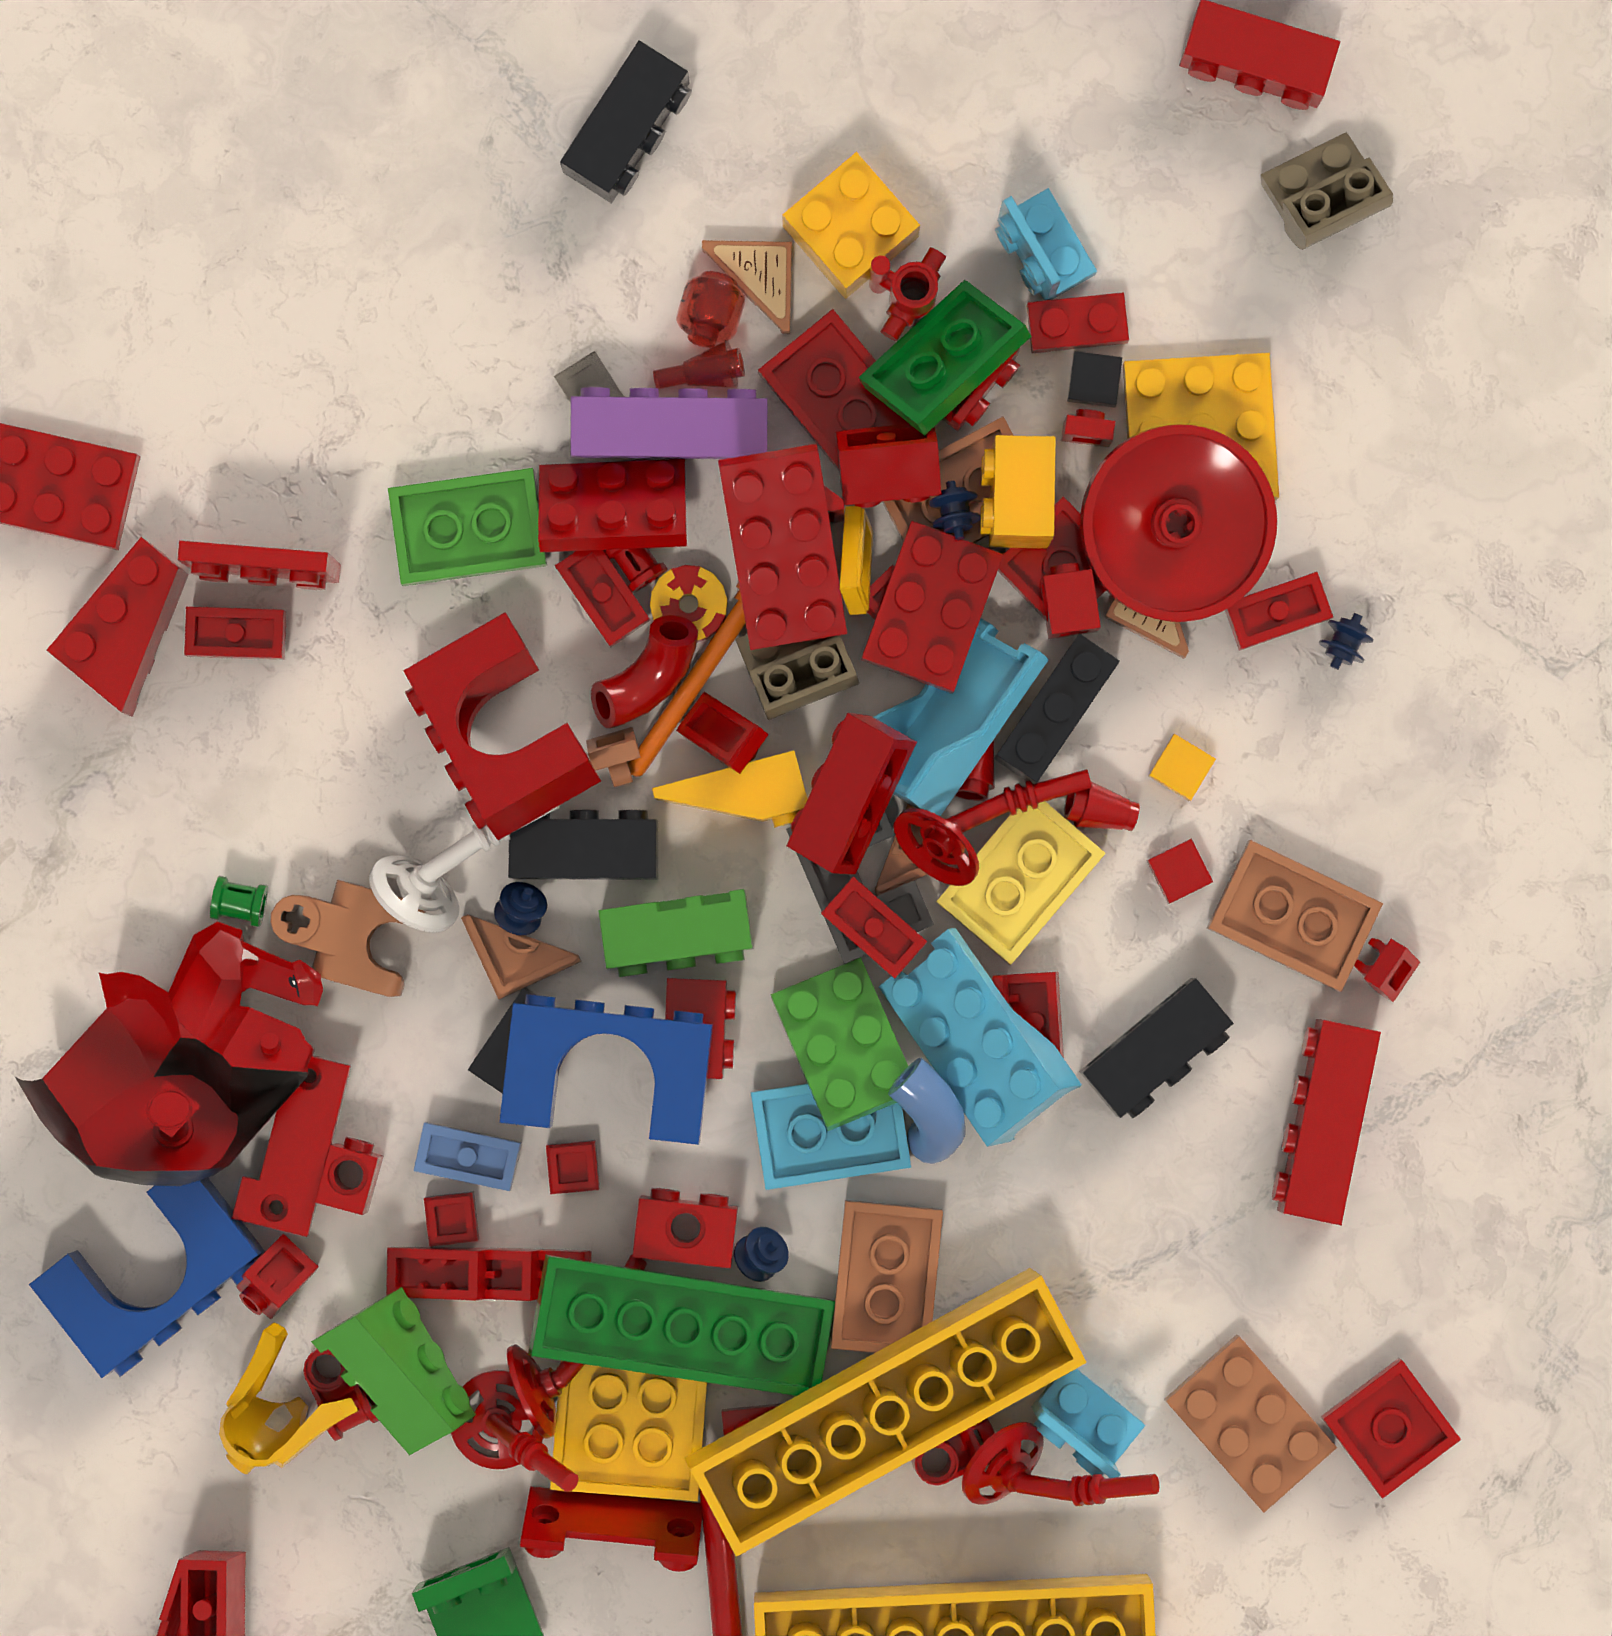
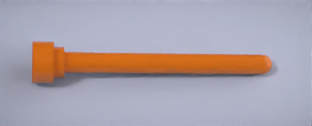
[628,582,746,777]

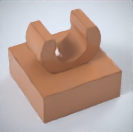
[586,727,641,787]

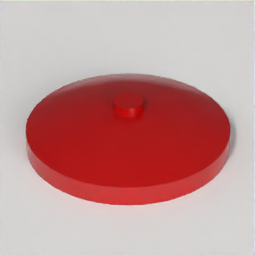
[1080,424,1277,622]

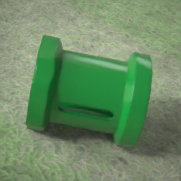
[210,876,268,927]

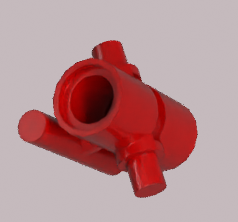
[869,247,946,341]

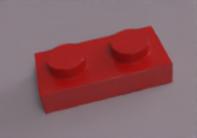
[1026,292,1129,353]
[555,550,650,648]
[1225,572,1333,651]
[184,606,286,660]
[821,877,927,979]

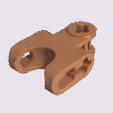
[271,880,426,997]

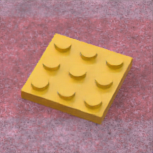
[1123,352,1279,500]
[550,1361,707,1501]

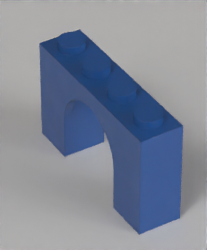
[499,994,713,1145]
[29,1178,265,1378]

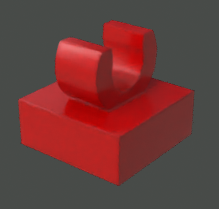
[1354,938,1421,1002]

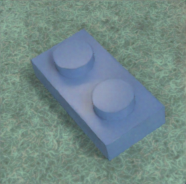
[414,1122,521,1191]

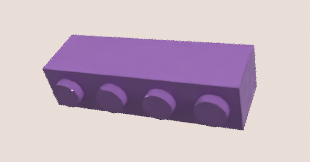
[570,387,768,459]

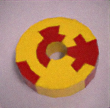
[650,565,728,642]

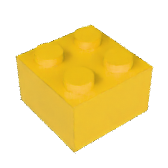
[782,151,920,299]
[980,435,1056,548]

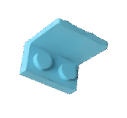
[995,188,1097,300]
[1031,1369,1146,1478]

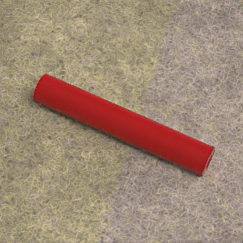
[700,1489,742,1636]

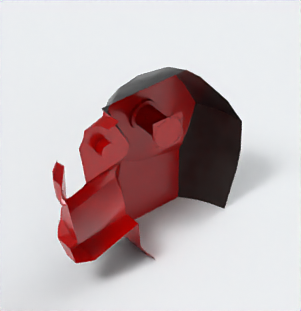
[14,921,323,1186]

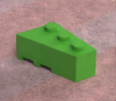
[598,889,753,977]
[311,1287,476,1456]

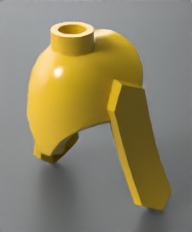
[219,1322,358,1474]

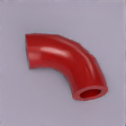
[591,615,698,729]

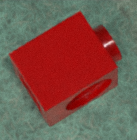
[1040,563,1101,639]
[315,1137,384,1215]

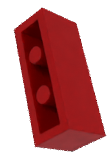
[1179,0,1341,110]
[786,713,917,874]

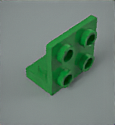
[412,1547,544,1636]

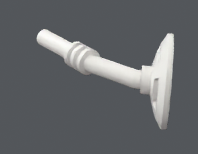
[369,806,559,933]

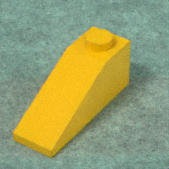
[652,750,807,828]

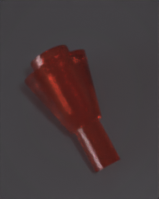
[653,340,745,389]

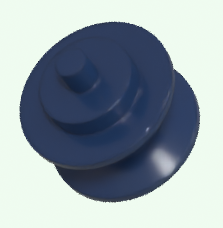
[929,481,981,540]
[1319,613,1374,670]
[494,882,548,935]
[734,1227,789,1282]

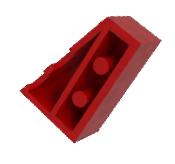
[46,537,189,717]
[157,1550,246,1636]

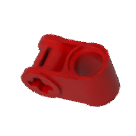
[303,1347,379,1441]
[911,1417,1005,1486]

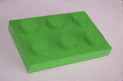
[388,468,547,586]
[771,957,908,1131]

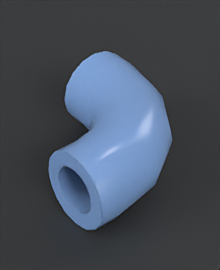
[888,1058,966,1164]

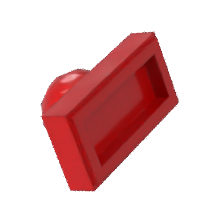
[676,691,769,774]

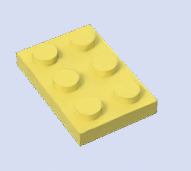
[936,801,1106,965]

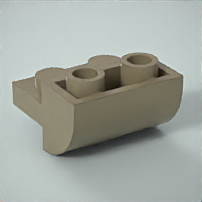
[1260,132,1393,250]
[735,634,859,720]

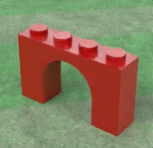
[403,612,601,840]

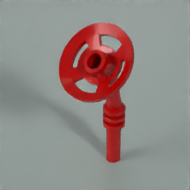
[894,769,1092,886]
[507,1254,647,1439]
[451,1370,579,1492]
[962,1422,1160,1506]

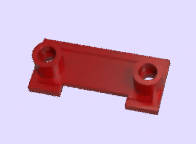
[232,1056,351,1237]
[520,1486,702,1572]

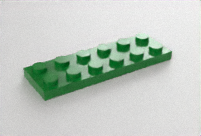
[528,1255,835,1396]

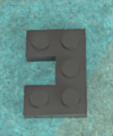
[786,812,934,964]

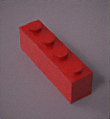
[1272,1019,1381,1226]

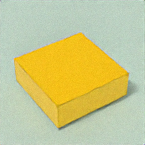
[1148,734,1216,801]

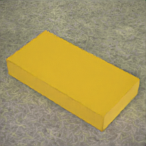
[839,506,873,615]

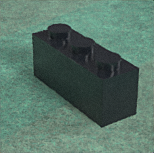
[560,40,692,204]
[994,633,1120,784]
[508,810,658,880]
[1079,978,1234,1119]

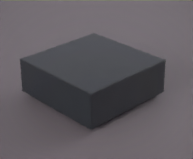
[1067,351,1123,408]

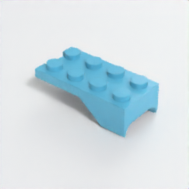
[873,618,1049,816]
[879,928,1082,1147]

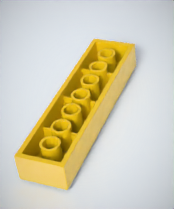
[684,1268,1087,1557]
[754,1574,1156,1636]

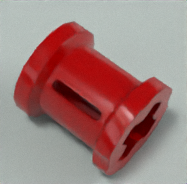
[605,548,668,593]

